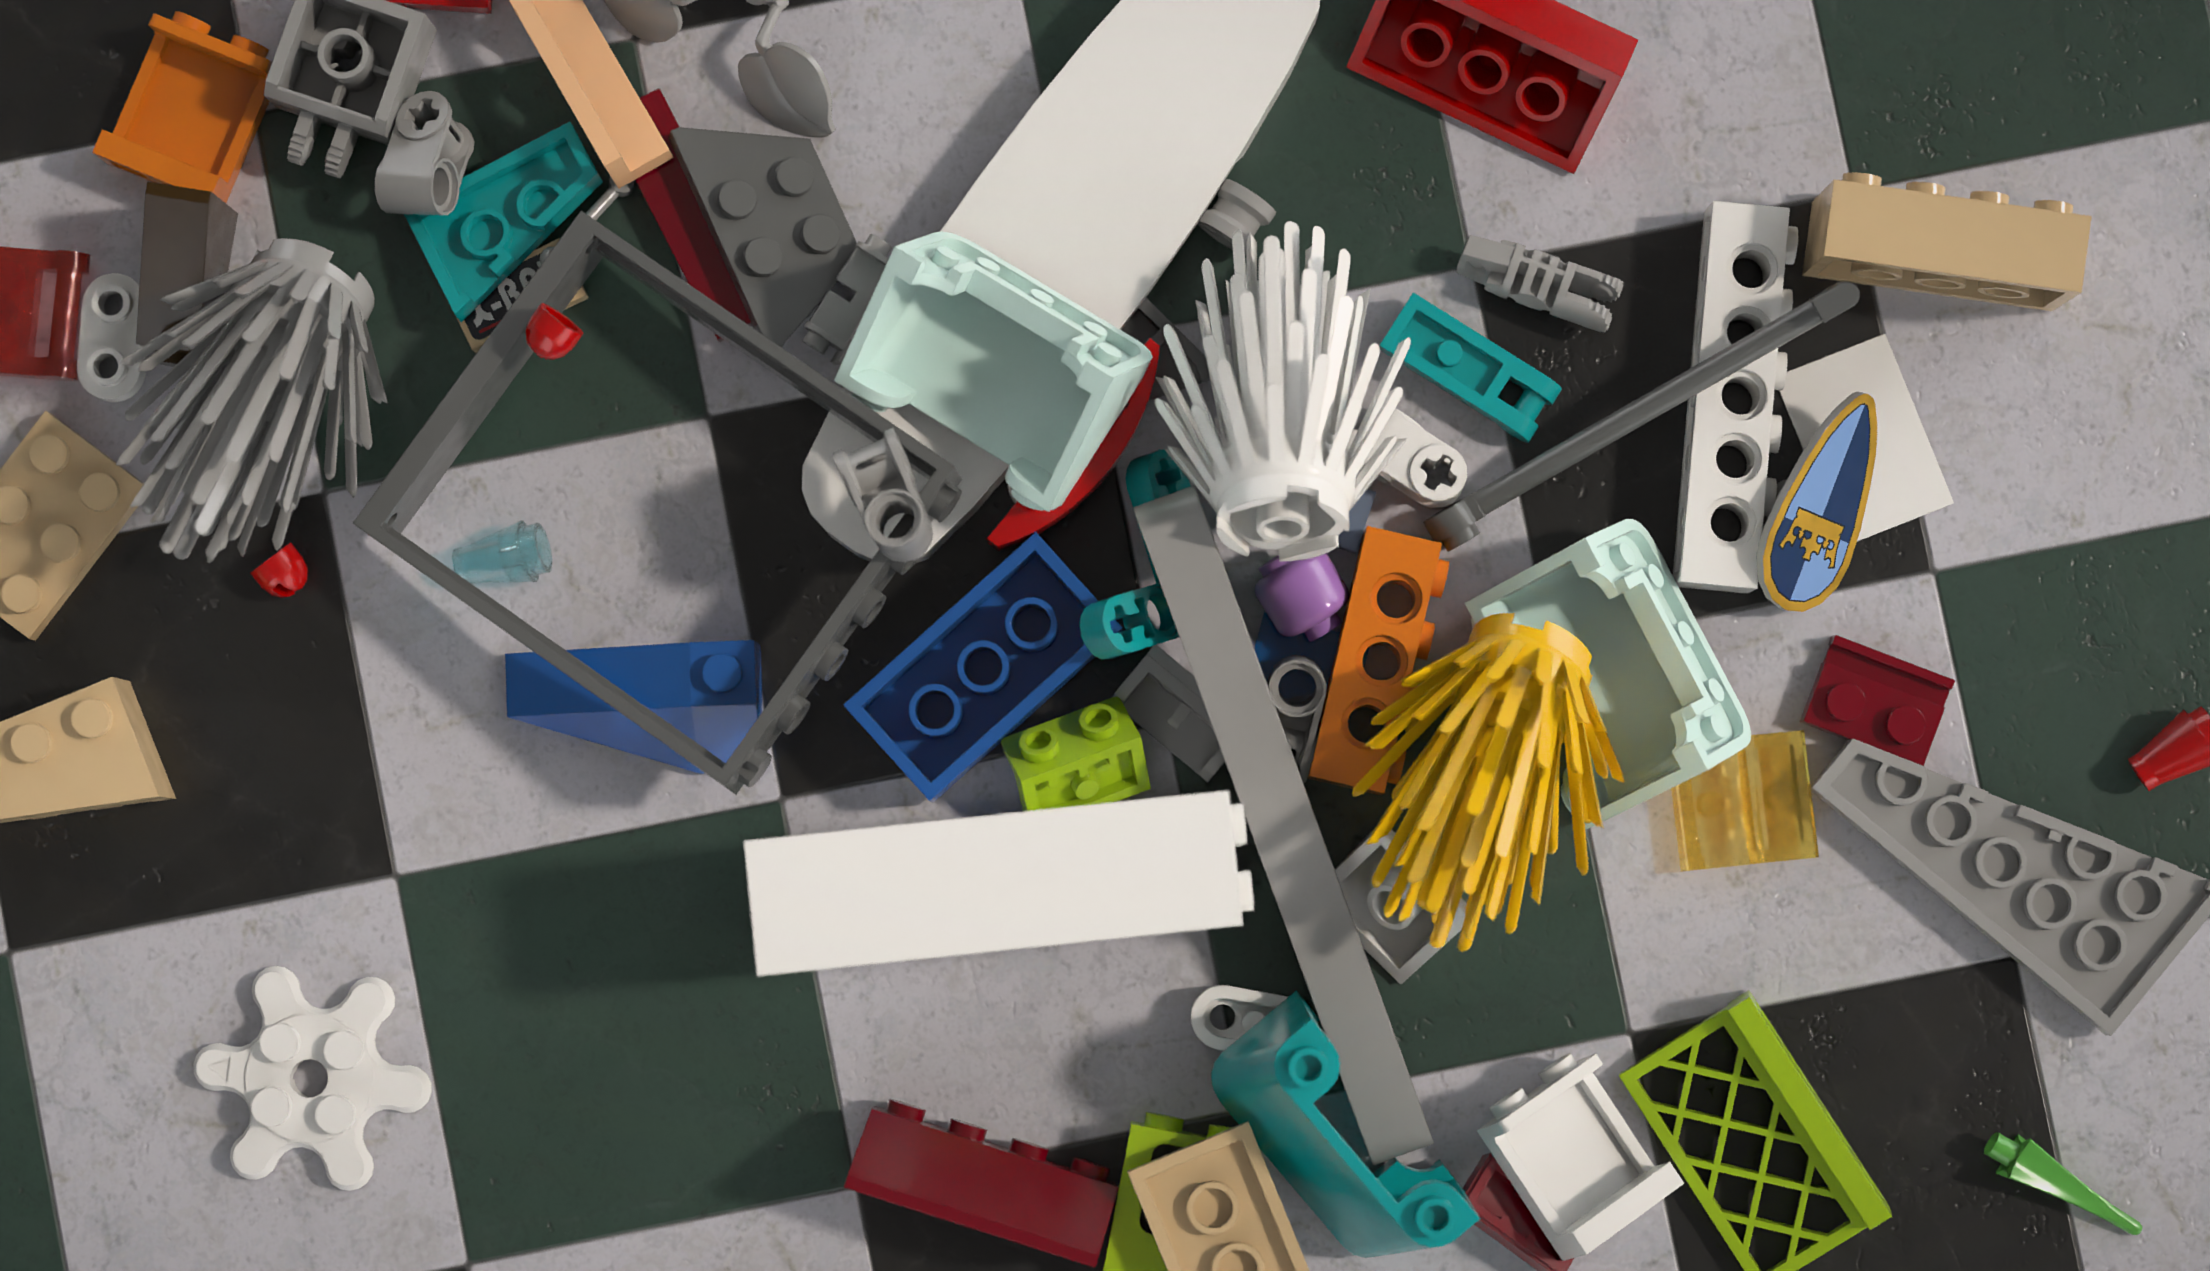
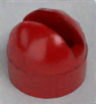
[525,303,583,360]
[250,542,308,598]

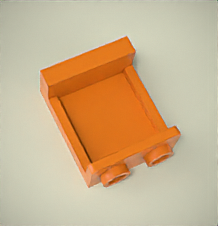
[92,11,272,203]

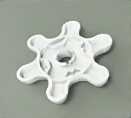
[193,966,432,1191]

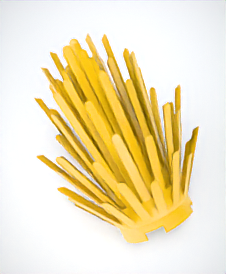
[1352,613,1624,952]

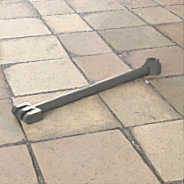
[1423,281,1860,552]

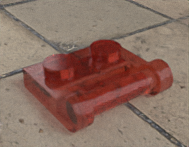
[0,246,91,381]

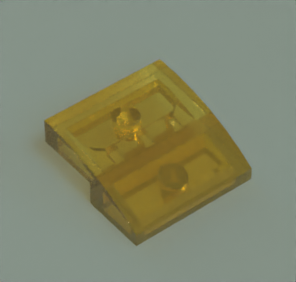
[1671,730,1819,872]

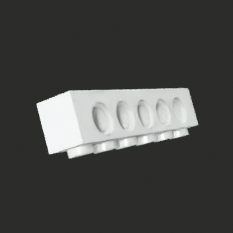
[1673,201,1798,594]

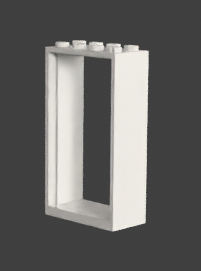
[744,790,1254,976]

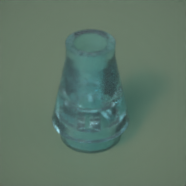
[452,520,552,584]

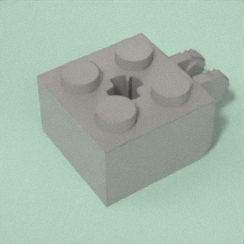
[264,0,437,178]

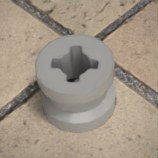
[1197,179,1276,256]

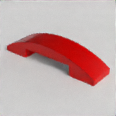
[987,338,1160,551]

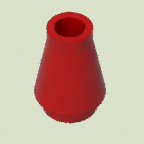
[2127,706,2210,792]

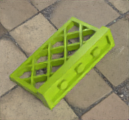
[1619,990,1892,1271]

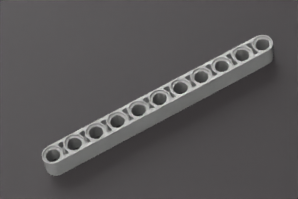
[1133,485,1434,1165]

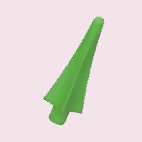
[1984,1132,2143,1235]

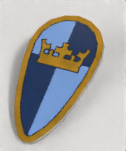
[1756,392,1877,612]

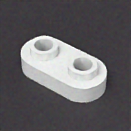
[77,273,147,402]
[1190,985,1318,1051]

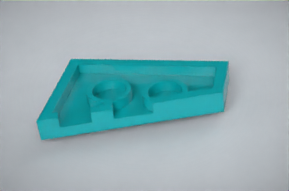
[404,121,603,323]

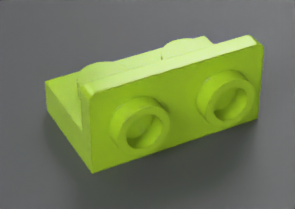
[1001,697,1151,812]

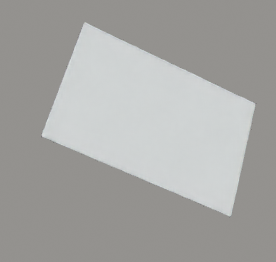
[1779,334,1954,541]

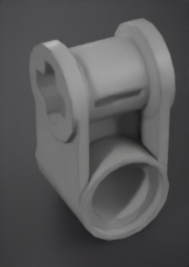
[375,91,474,215]
[832,427,933,562]
[1267,655,1326,783]

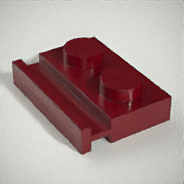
[1800,635,1955,766]

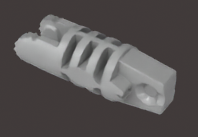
[1457,235,1623,333]

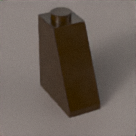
[136,182,238,367]

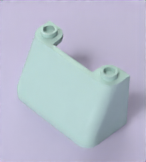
[834,231,1153,512]
[1465,519,1751,830]

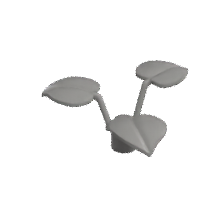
[604,0,836,137]

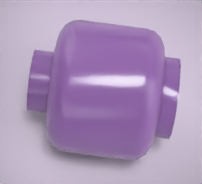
[1254,553,1350,642]

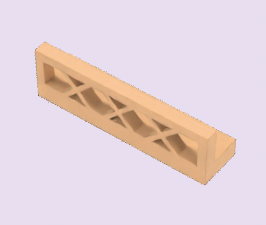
[509,0,674,189]

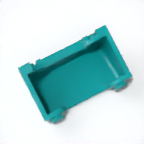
[1211,990,1481,1258]

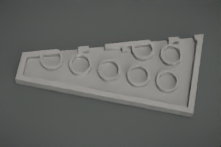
[1808,739,2210,1036]

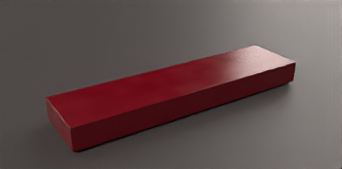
[635,88,752,343]

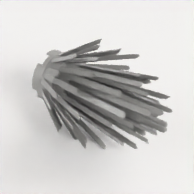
[116,238,388,563]

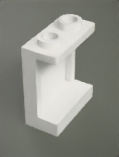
[1477,1053,1684,1261]

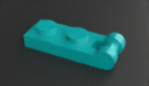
[1379,292,1562,443]

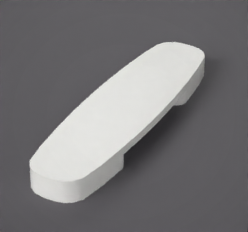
[802,0,1320,564]

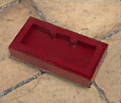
[1463,1152,1574,1271]

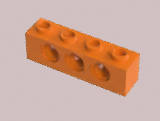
[1307,526,1450,795]

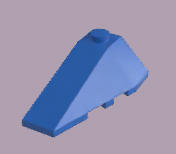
[505,640,763,774]

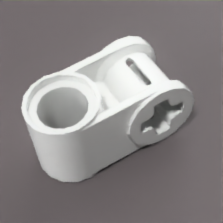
[1360,408,1467,509]

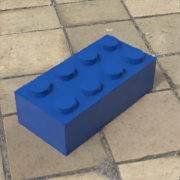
[843,532,1122,803]

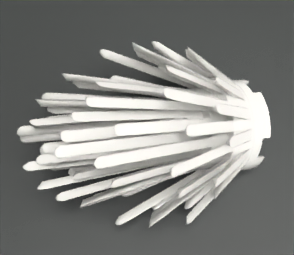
[1155,221,1410,561]

